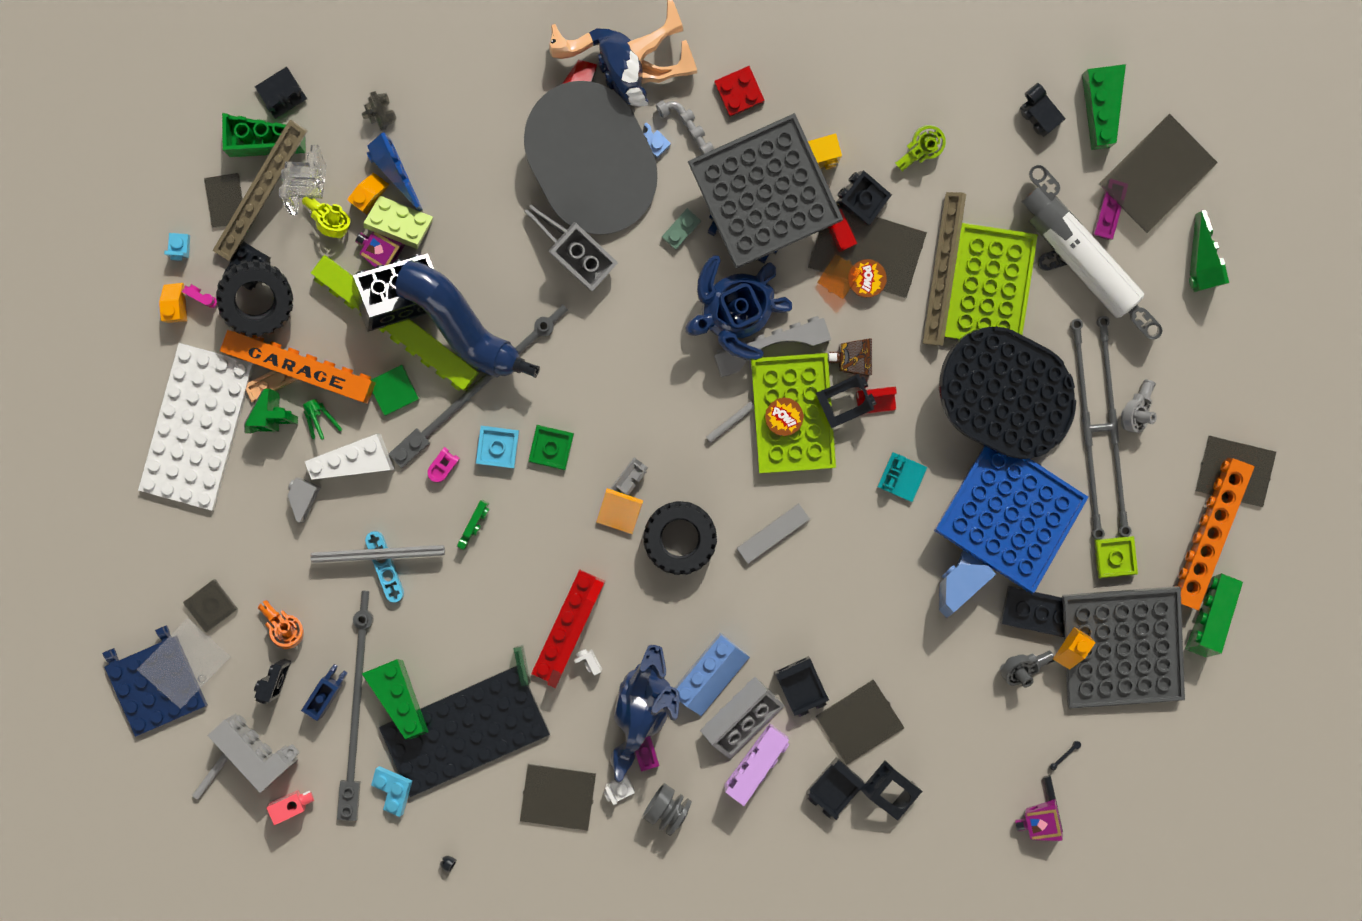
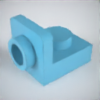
[164,233,190,261]

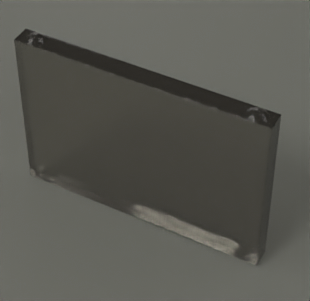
[204,173,243,228]

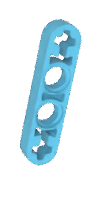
[365,531,404,603]

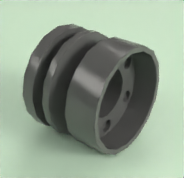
[642,783,692,836]

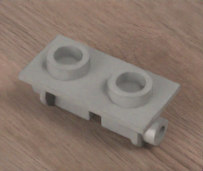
[611,457,648,495]

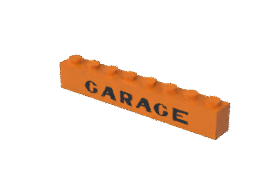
[220,330,375,404]

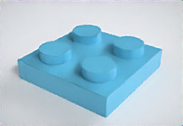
[476,426,520,468]

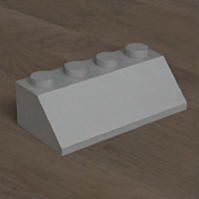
[700,677,784,759]

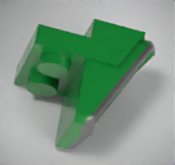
[244,389,298,434]

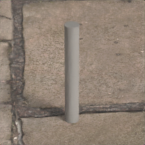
[706,402,754,443]
[192,753,228,799]

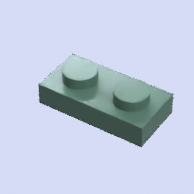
[662,208,701,250]

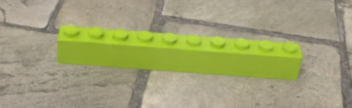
[311,255,480,391]

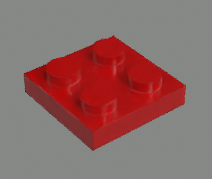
[714,66,765,117]

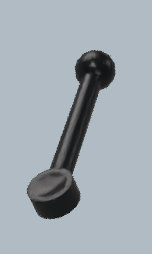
[1050,741,1081,771]

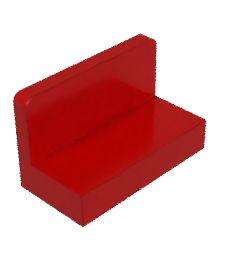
[828,209,857,252]
[856,386,897,413]

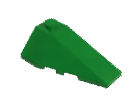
[1189,210,1229,292]

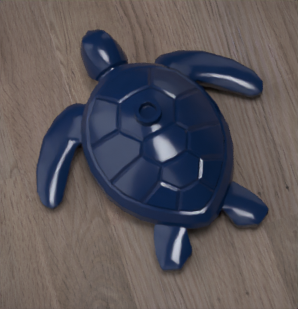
[685,255,792,360]

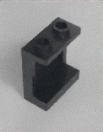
[774,656,829,717]
[806,757,865,820]

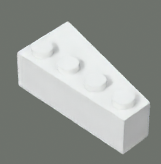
[304,434,395,480]

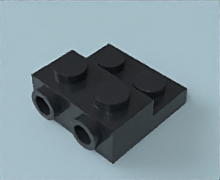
[836,170,892,225]
[254,658,291,704]

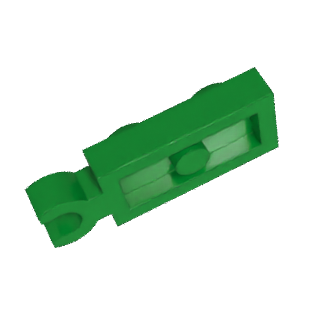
[457,500,490,550]

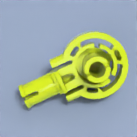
[302,194,350,239]

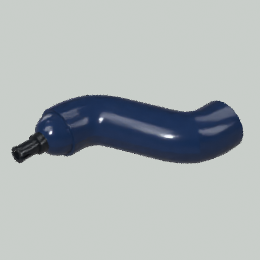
[396,260,540,378]

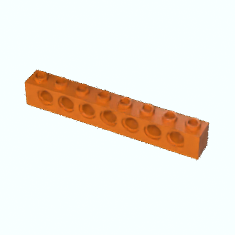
[1174,458,1255,611]

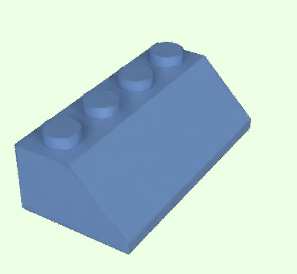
[675,633,750,716]

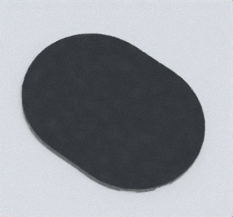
[939,327,1076,459]

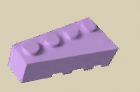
[724,723,789,806]

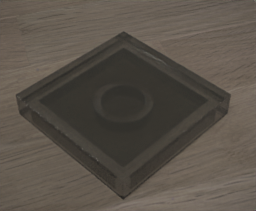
[183,579,238,633]

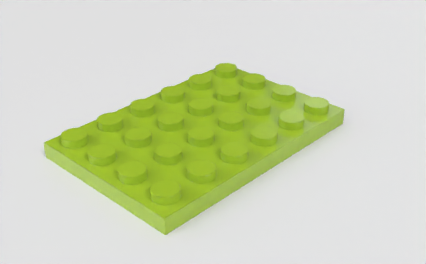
[945,223,1038,340]
[751,353,836,473]

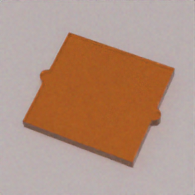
[817,254,862,300]

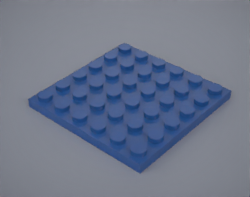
[934,446,1088,594]

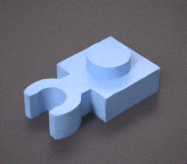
[644,123,671,158]

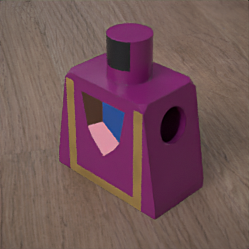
[355,232,405,267]
[1015,799,1063,841]

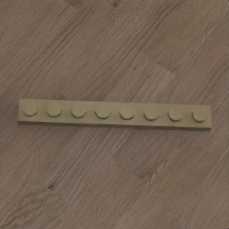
[212,120,308,261]
[923,192,966,346]

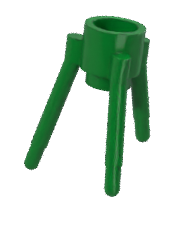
[303,399,342,440]

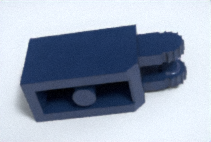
[301,664,348,721]

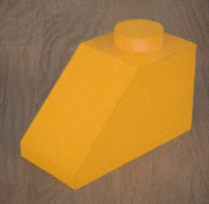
[347,173,390,215]
[159,283,187,323]
[1053,627,1096,670]

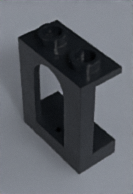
[816,374,876,428]
[860,760,923,821]

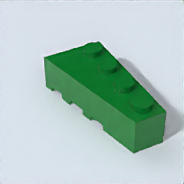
[222,113,306,157]
[361,659,428,740]

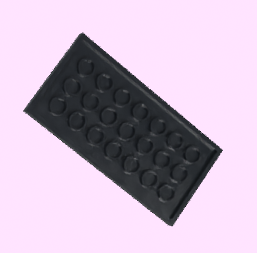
[379,664,550,797]

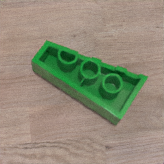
[1082,64,1126,150]
[1185,573,1243,658]

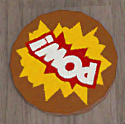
[848,259,887,298]
[765,397,804,436]

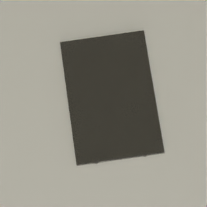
[1099,113,1218,233]
[808,205,927,298]

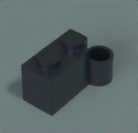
[1020,83,1066,137]

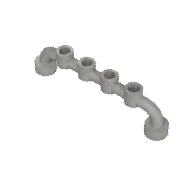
[656,100,714,155]

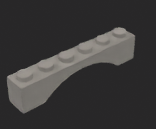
[714,316,831,378]

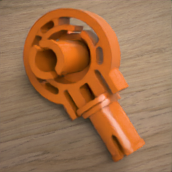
[258,600,304,649]

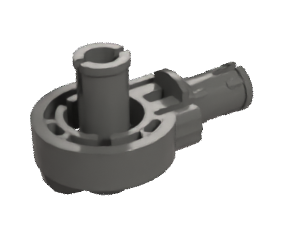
[1000,650,1055,688]

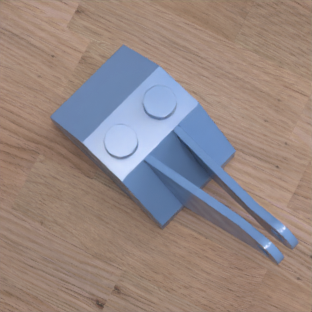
[939,550,996,618]

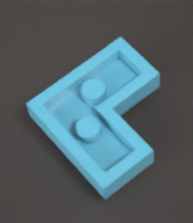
[371,766,412,817]

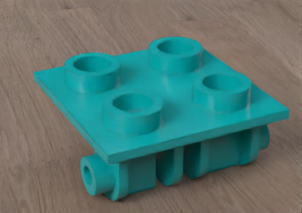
[877,452,928,502]

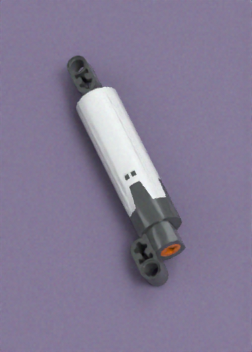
[1021,165,1163,339]

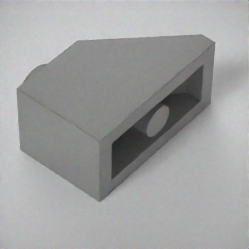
[287,478,321,522]

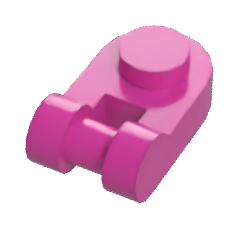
[182,284,217,308]
[428,447,460,482]

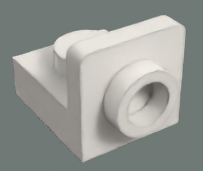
[574,649,602,675]
[604,774,635,805]

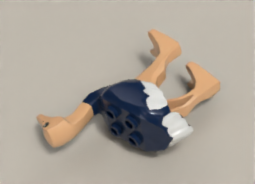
[549,0,697,107]

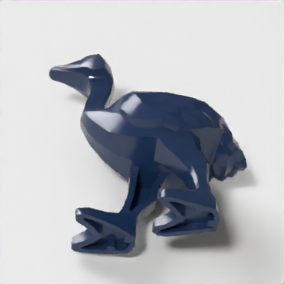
[610,645,679,783]

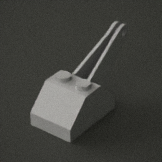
[524,205,618,291]

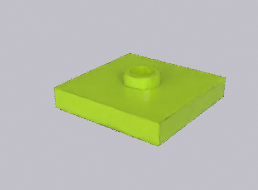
[1094,536,1138,578]

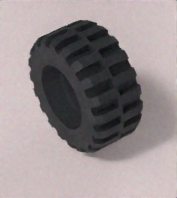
[216,260,293,337]
[643,501,717,575]

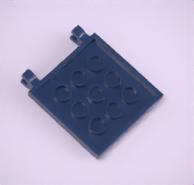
[102,625,208,737]

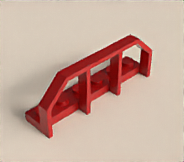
[531,569,605,689]

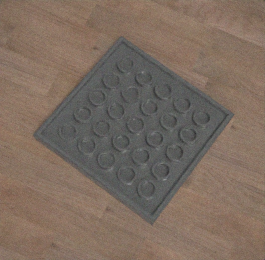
[688,113,843,269]
[1062,586,1185,709]

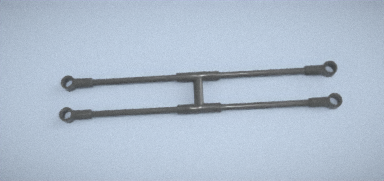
[1070,316,1132,539]

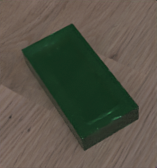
[513,645,531,686]

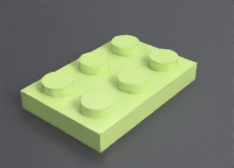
[363,196,433,249]

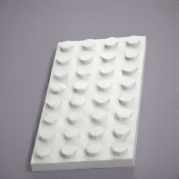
[138,343,254,511]

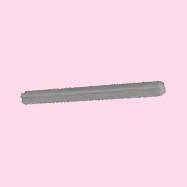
[310,545,445,563]

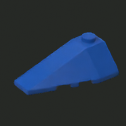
[367,132,423,211]

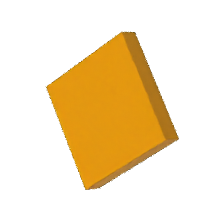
[596,488,643,534]

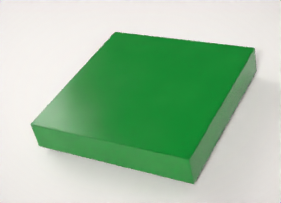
[371,365,419,416]
[528,425,574,470]

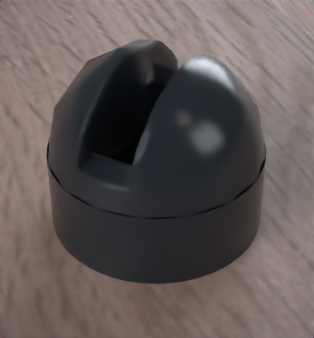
[440,856,457,873]

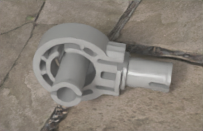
[1121,379,1157,433]

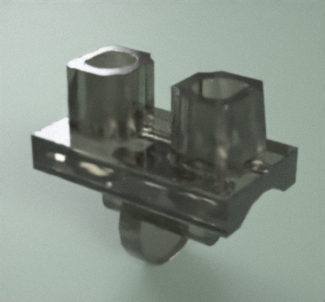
[361,91,396,131]

